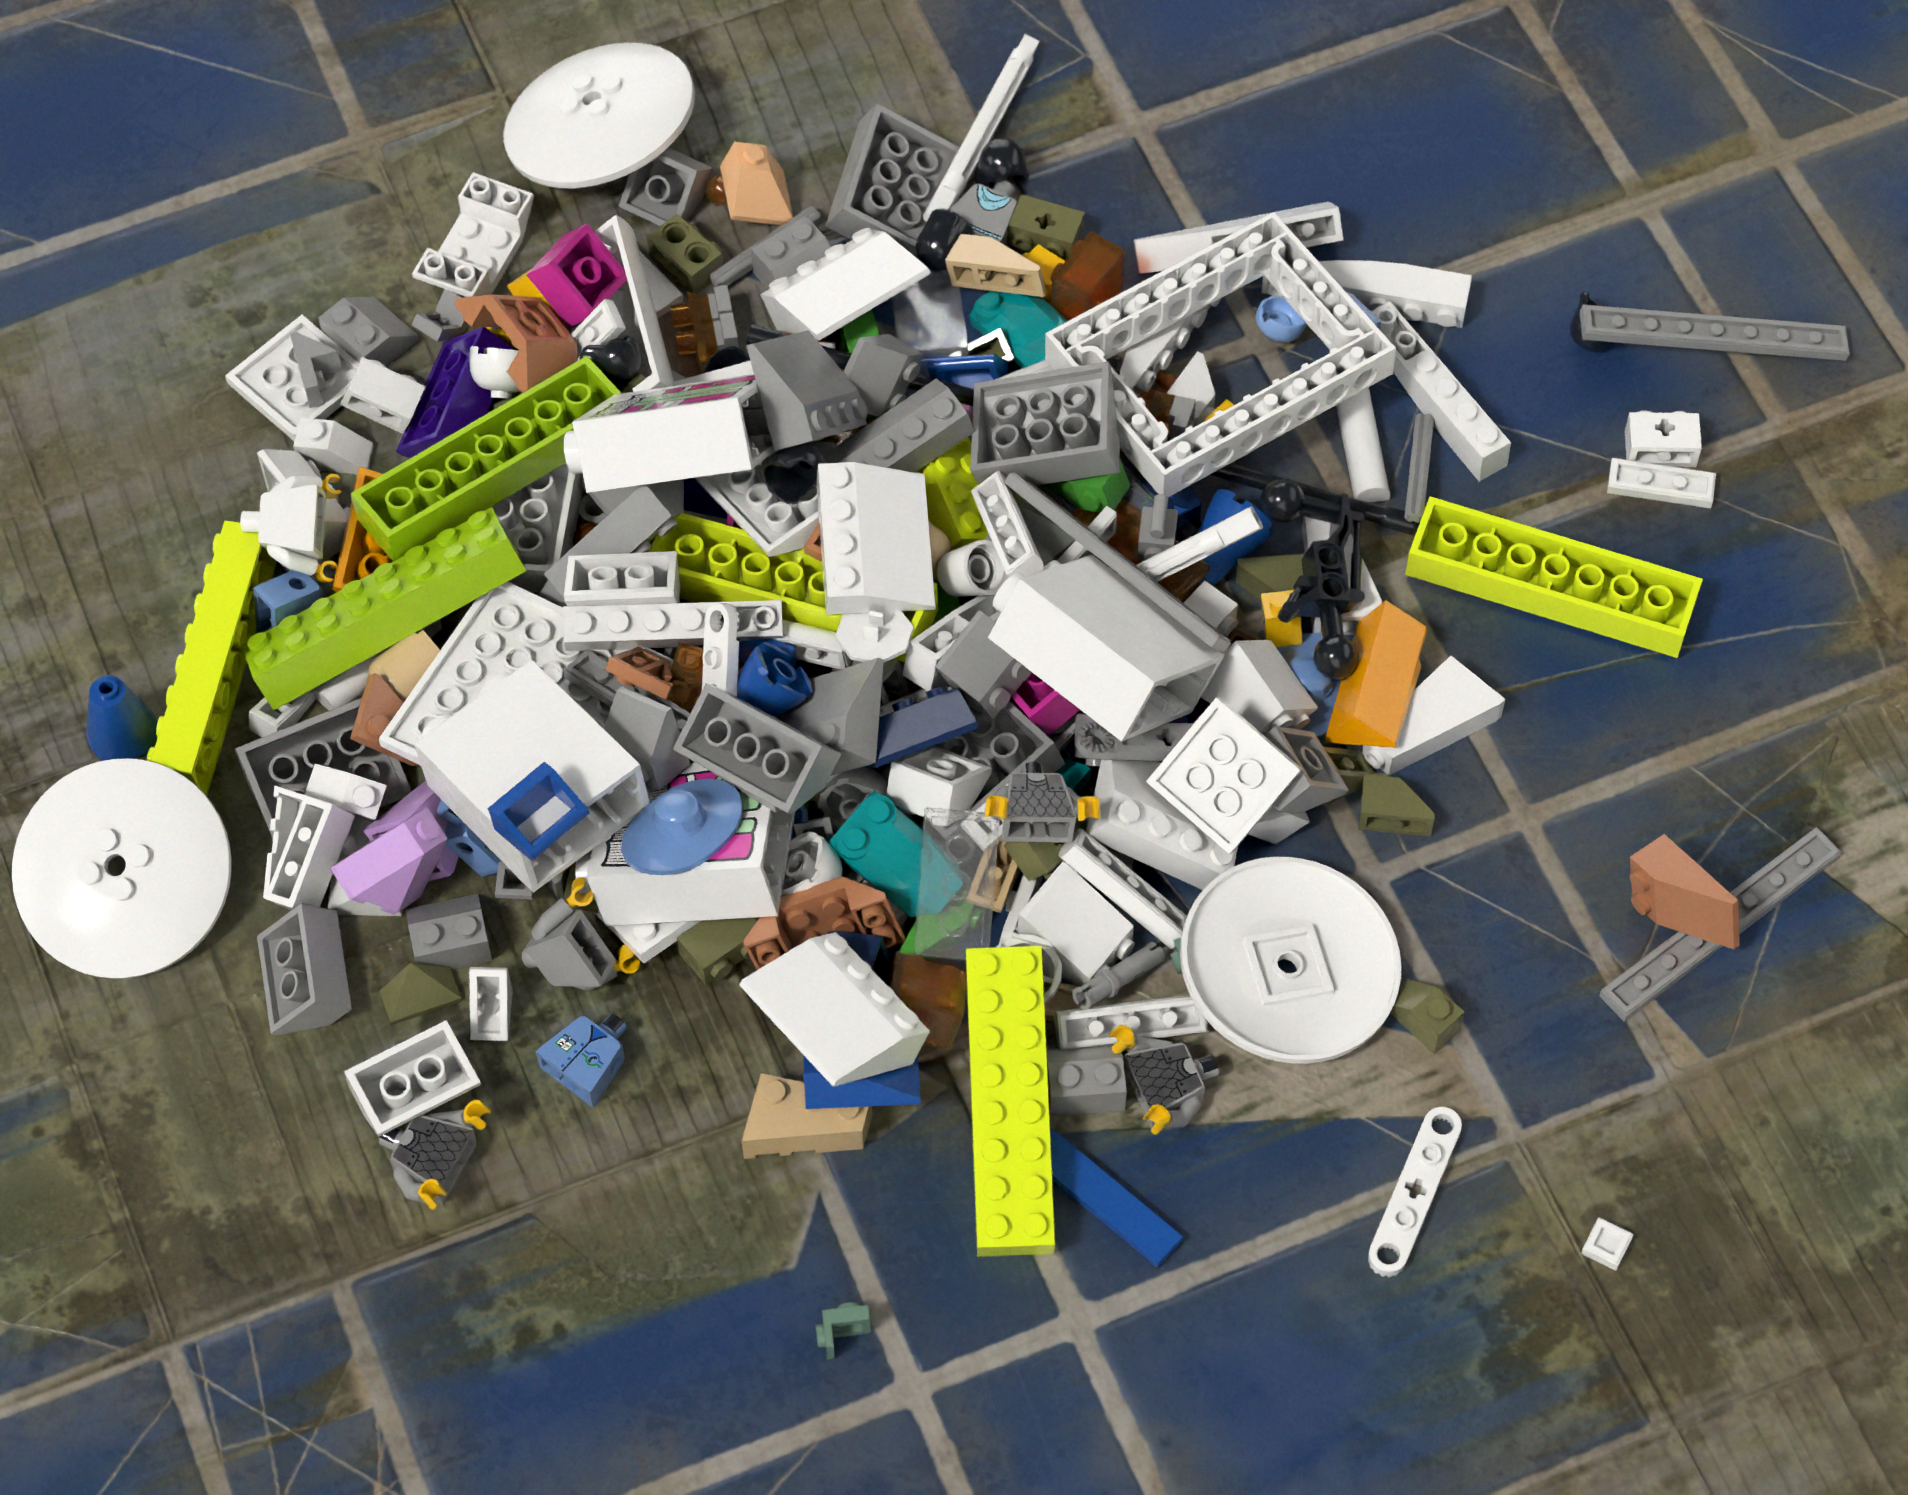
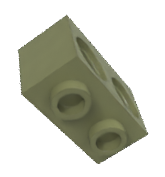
[647,214,723,296]

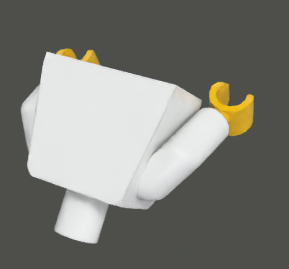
[240,474,342,584]

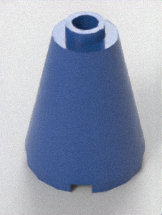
[1184,489,1274,588]
[737,642,813,718]
[86,675,158,761]

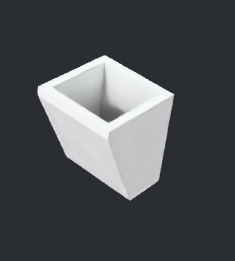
[1201,640,1318,732]
[1018,861,1135,986]

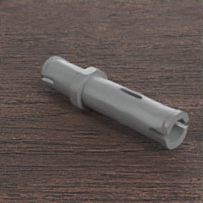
[1072,942,1165,1010]

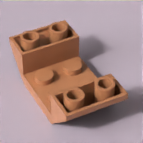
[454,294,577,393]
[743,876,906,970]

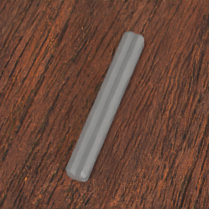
[710,206,821,287]
[1404,413,1434,523]

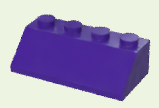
[396,327,514,458]

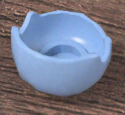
[1256,296,1308,343]

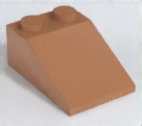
[1629,834,1740,949]

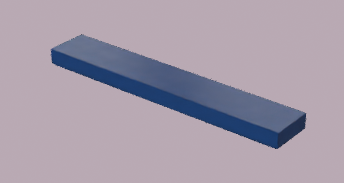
[1050,1127,1183,1268]

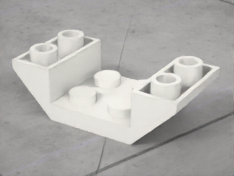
[412,173,534,297]

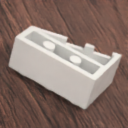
[263,785,355,910]

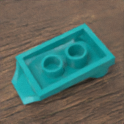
[969,291,1068,368]
[829,790,965,919]

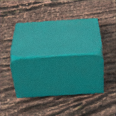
[1055,758,1092,795]

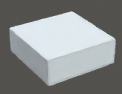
[1581,1217,1634,1271]

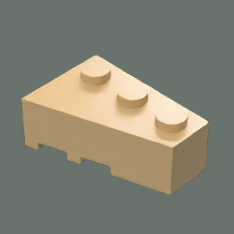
[742,1073,872,1159]

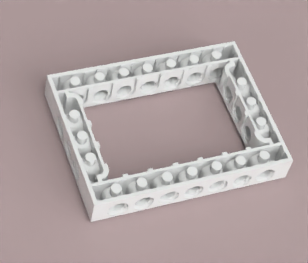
[1045,212,1396,497]

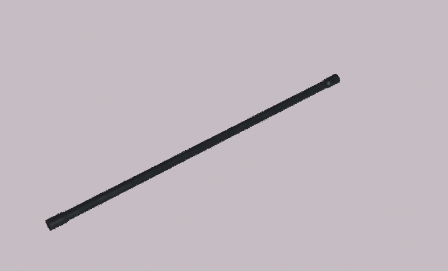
[746,324,1415,535]

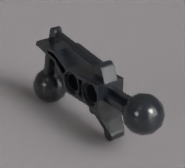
[1260,478,1365,680]

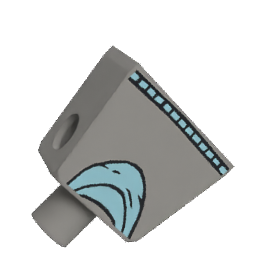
[950,180,1018,246]

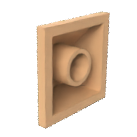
[720,142,793,225]

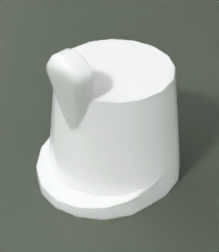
[937,540,1009,597]

